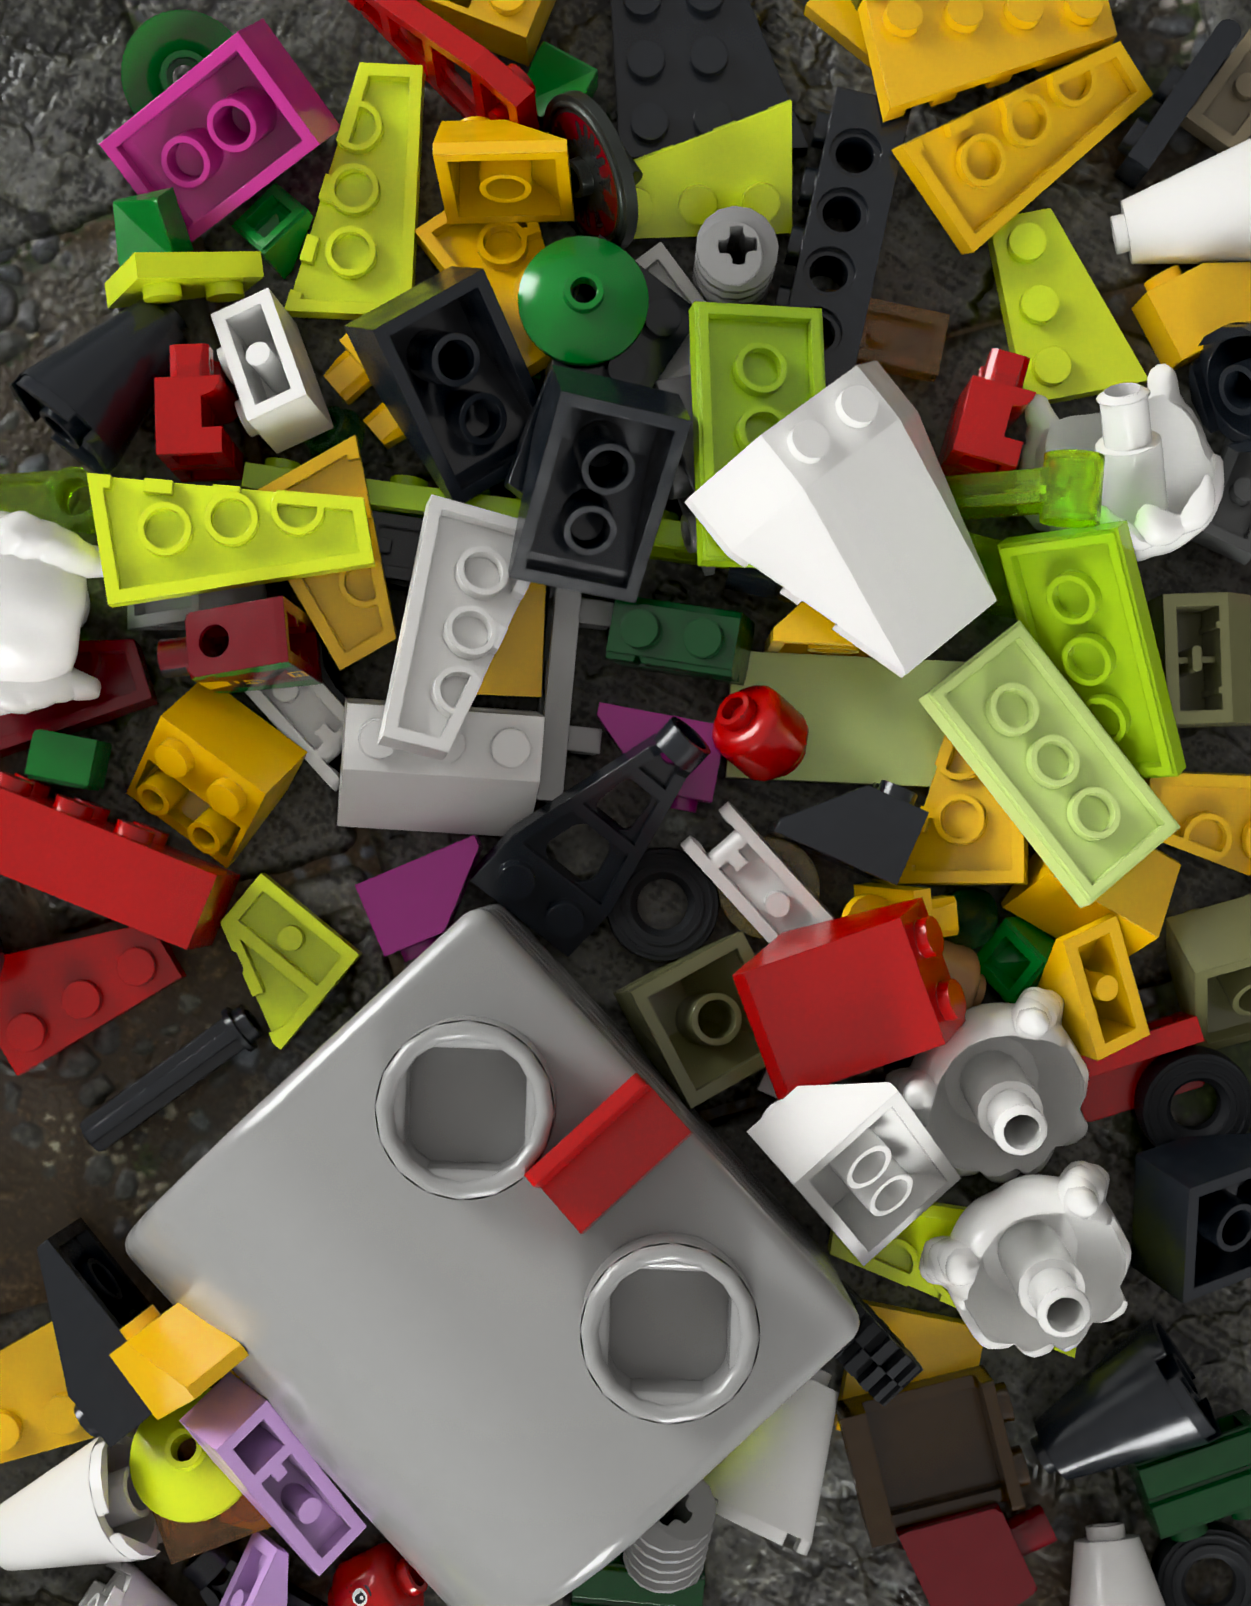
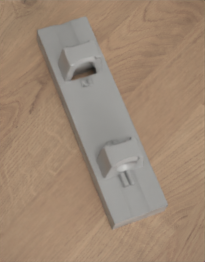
[536,586,614,802]

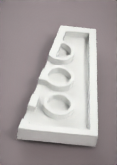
[377,494,531,760]

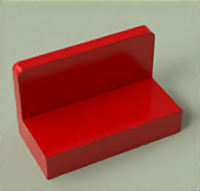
[1080,1012,1205,1122]
[524,1073,693,1234]

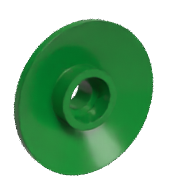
[121,9,233,114]
[518,236,649,366]

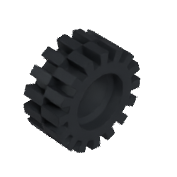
[834,1280,923,1407]

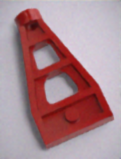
[346,0,540,130]

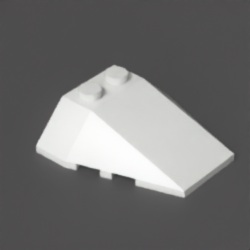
[684,360,997,678]

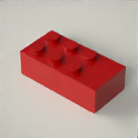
[0,770,241,950]

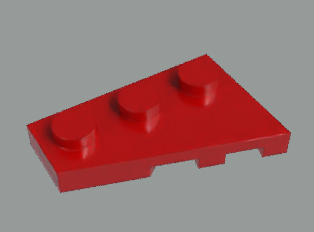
[0,927,187,1076]

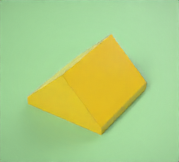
[1001,848,1181,957]

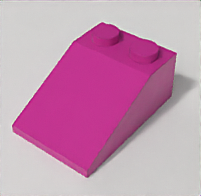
[99,18,340,243]

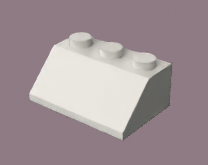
[337,698,545,836]
[747,1082,961,1266]

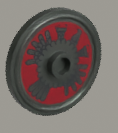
[542,90,643,249]

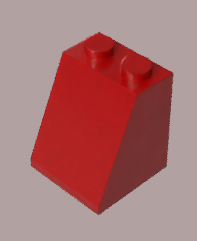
[732,897,966,1100]

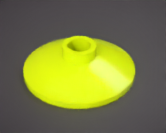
[129,1388,243,1523]

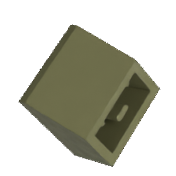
[1147,592,1251,728]

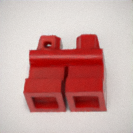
[154,343,244,482]
[938,348,1036,494]

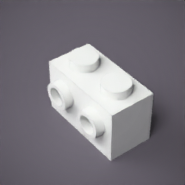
[210,288,334,454]

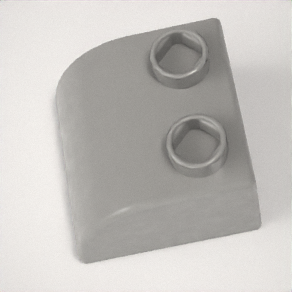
[125,904,860,1606]

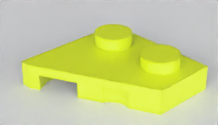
[104,251,264,308]
[220,873,362,1050]

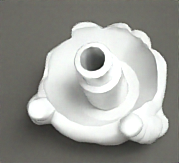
[1017,364,1224,562]
[0,510,103,716]
[884,987,1089,1183]
[919,1161,1132,1358]

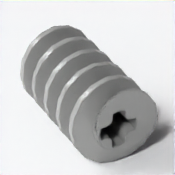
[692,206,779,305]
[623,1479,716,1593]

